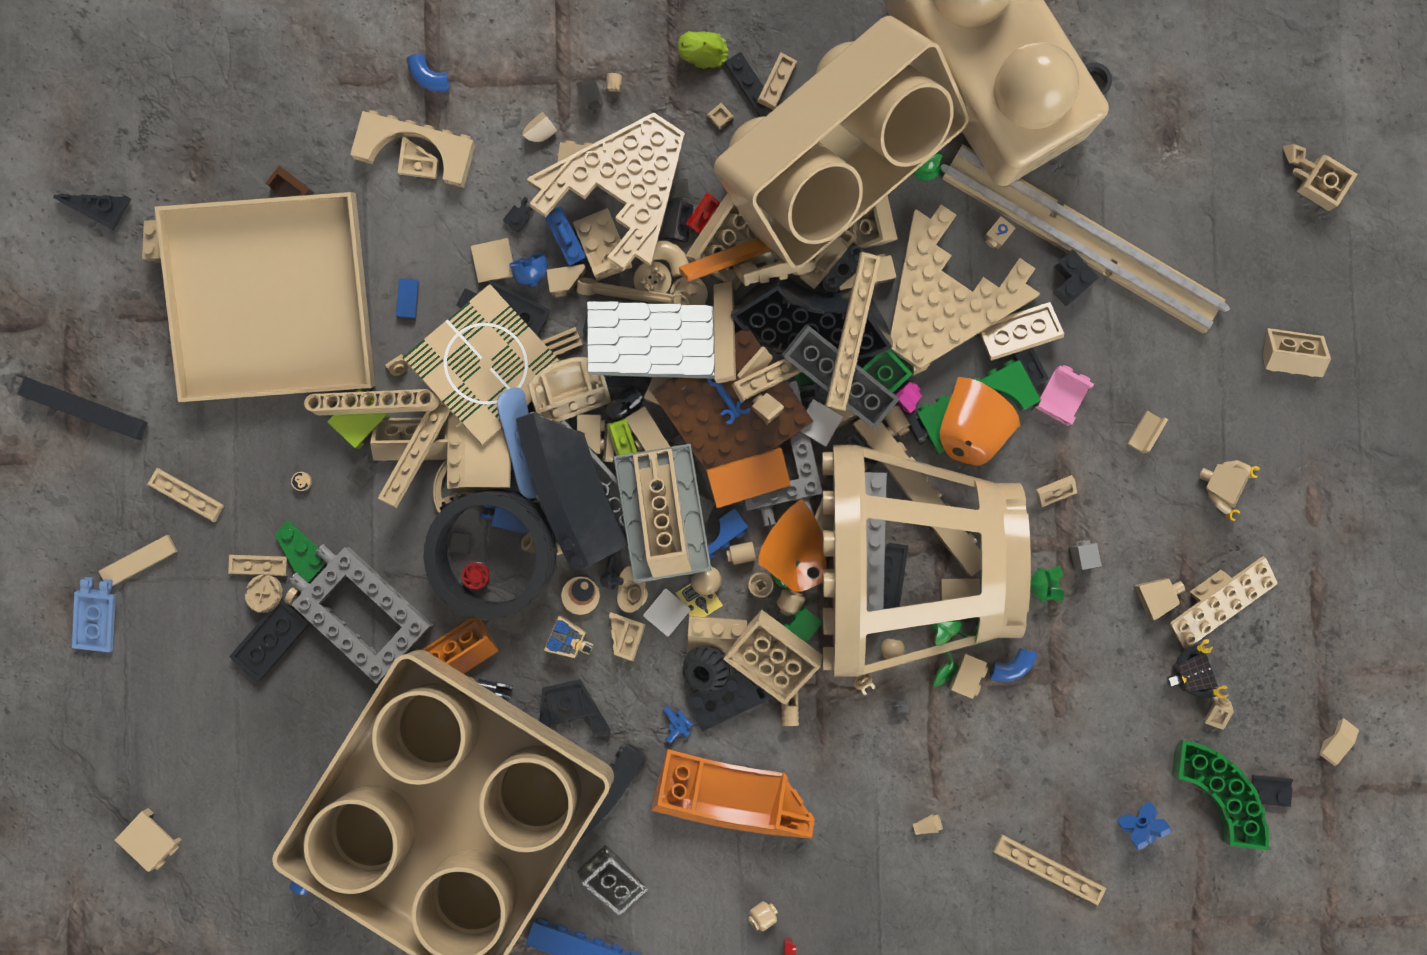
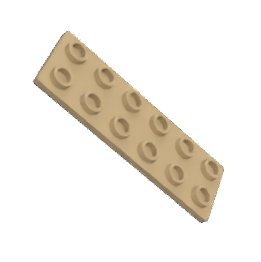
[1170,556,1277,649]

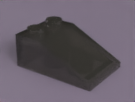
[577,845,648,916]

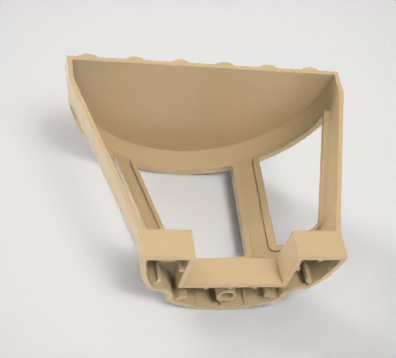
[823,445,1031,677]

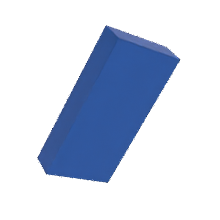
[396,279,419,319]

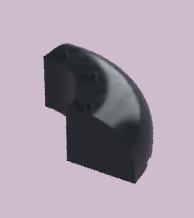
[730,276,893,361]

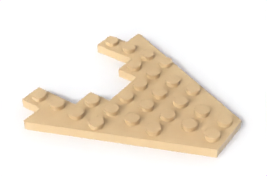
[527,113,685,271]
[890,205,1040,370]

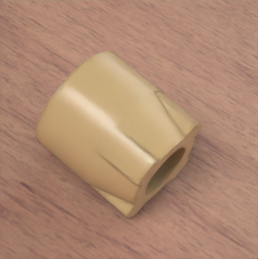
[606,73,622,92]

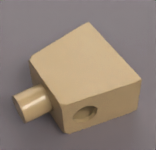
[1134,578,1186,620]

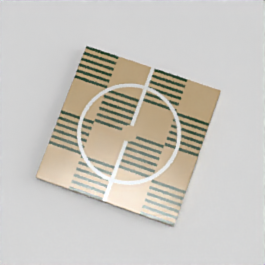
[402,284,560,445]

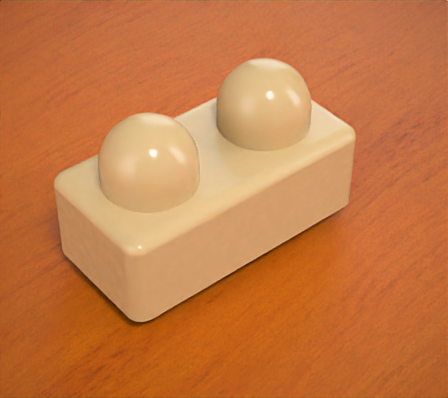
[884,0,1109,186]
[714,16,969,269]

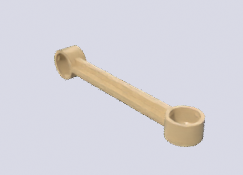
[577,278,691,305]

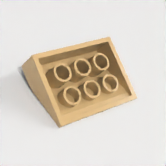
[686,193,757,290]
[447,413,511,493]
[723,610,823,705]

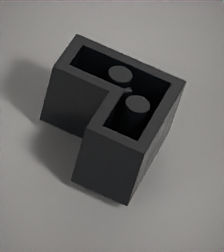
[1053,249,1099,306]

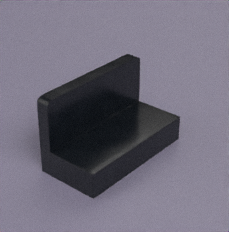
[659,200,693,242]

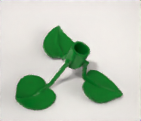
[931,620,983,687]

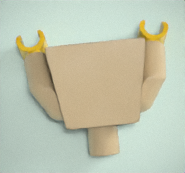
[1199,460,1260,521]

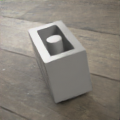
[1069,540,1102,570]

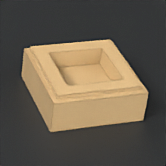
[707,103,734,130]

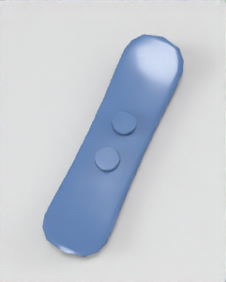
[497,387,538,499]

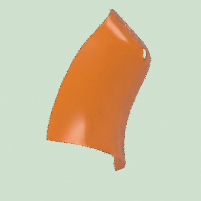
[758,499,827,592]

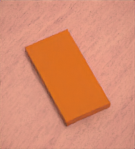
[706,448,791,508]

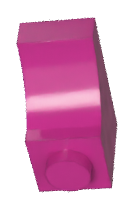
[893,381,923,413]

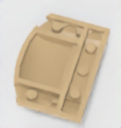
[527,357,611,422]

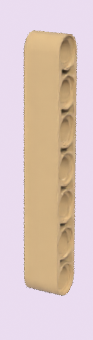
[304,389,439,416]

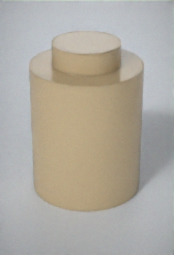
[884,406,910,436]
[727,542,756,565]

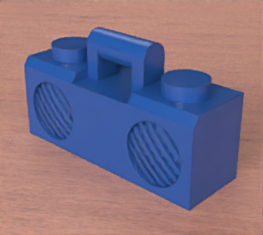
[545,206,588,266]

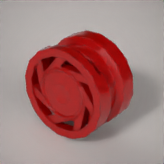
[462,562,490,589]

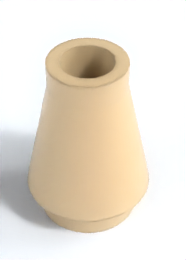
[913,814,943,835]

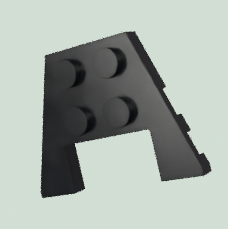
[539,679,611,736]

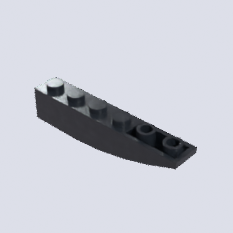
[579,743,646,840]

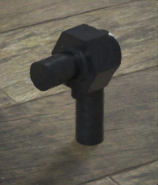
[600,556,624,589]

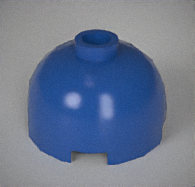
[509,253,548,287]

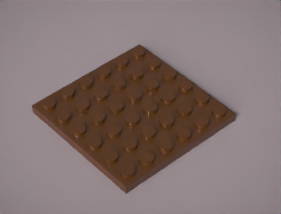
[651,326,813,470]

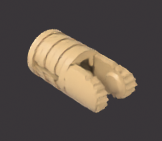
[781,691,799,726]

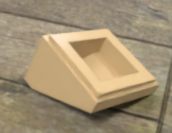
[1283,144,1306,167]

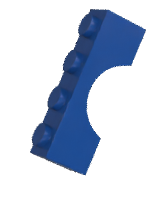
[708,508,748,559]

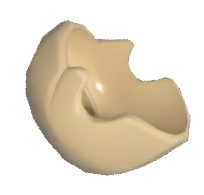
[691,566,722,596]

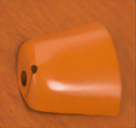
[940,377,1020,466]

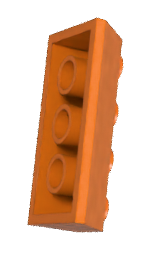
[422,617,499,674]

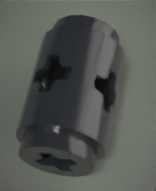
[604,386,645,422]

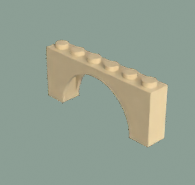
[350,110,476,188]

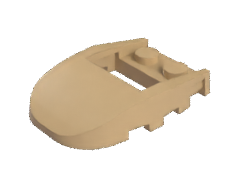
[733,251,816,286]

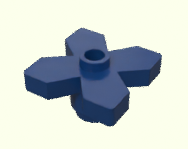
[1117,802,1171,850]

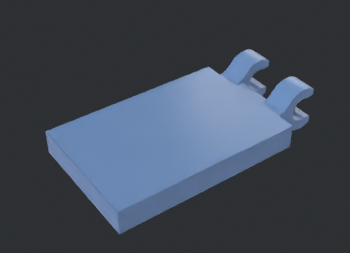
[72,577,116,652]

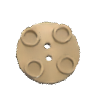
[634,261,672,293]

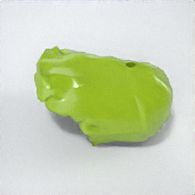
[677,31,729,69]

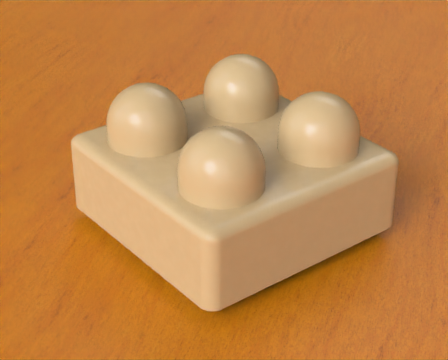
[273,650,614,955]

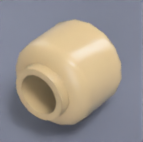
[777,588,805,616]
[748,901,778,931]

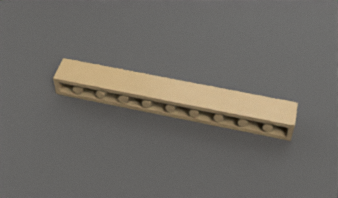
[852,418,982,577]

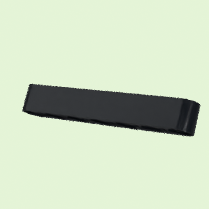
[17,377,148,440]

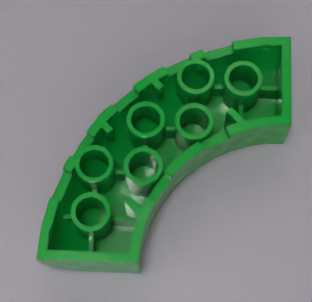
[1172,740,1269,851]

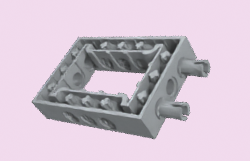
[744,381,822,526]
[289,544,433,684]

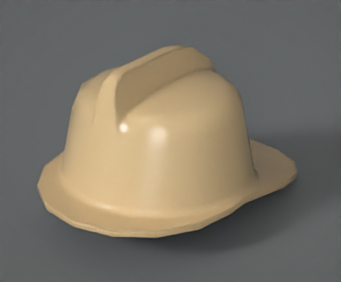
[617,566,648,613]

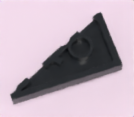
[53,194,131,231]

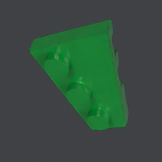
[274,520,327,583]

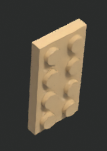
[979,302,1064,361]

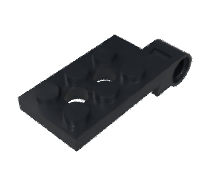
[456,280,551,336]
[685,671,774,732]

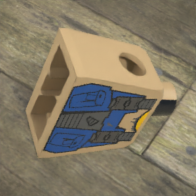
[544,616,594,658]

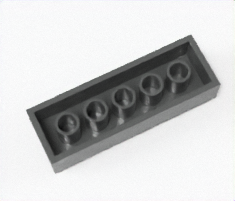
[782,325,899,429]

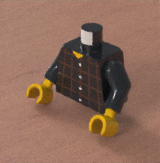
[1166,639,1229,699]

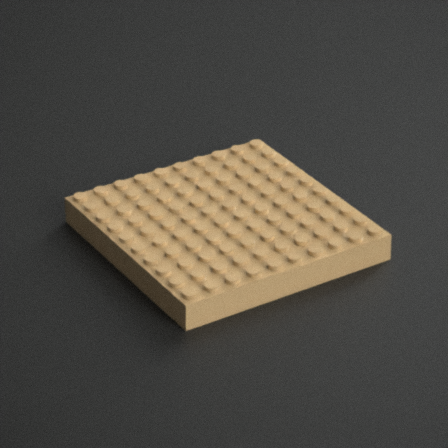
[155,192,376,402]

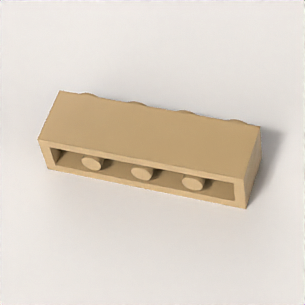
[625,407,670,451]

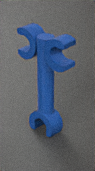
[707,378,750,425]

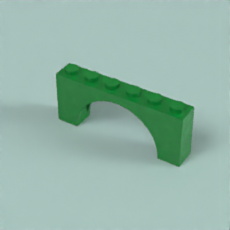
[917,359,1041,455]

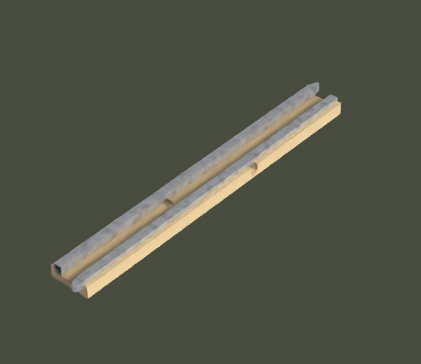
[940,145,1230,334]

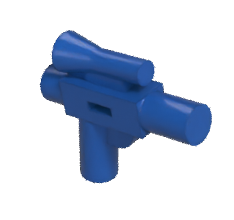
[662,706,693,744]

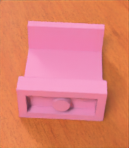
[1034,365,1094,426]

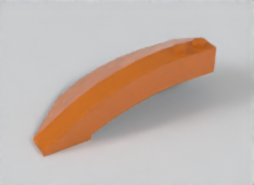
[651,749,815,839]

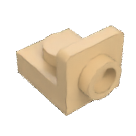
[1204,696,1234,730]

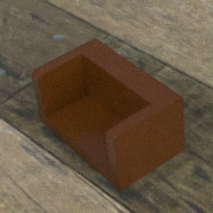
[266,166,314,197]

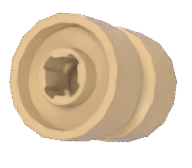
[748,572,773,598]

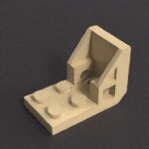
[573,208,632,282]

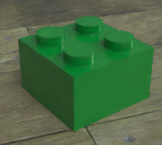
[861,349,912,393]

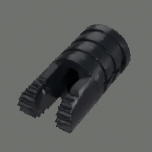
[477,678,513,702]

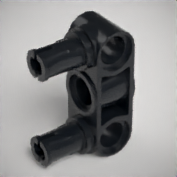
[818,243,864,293]

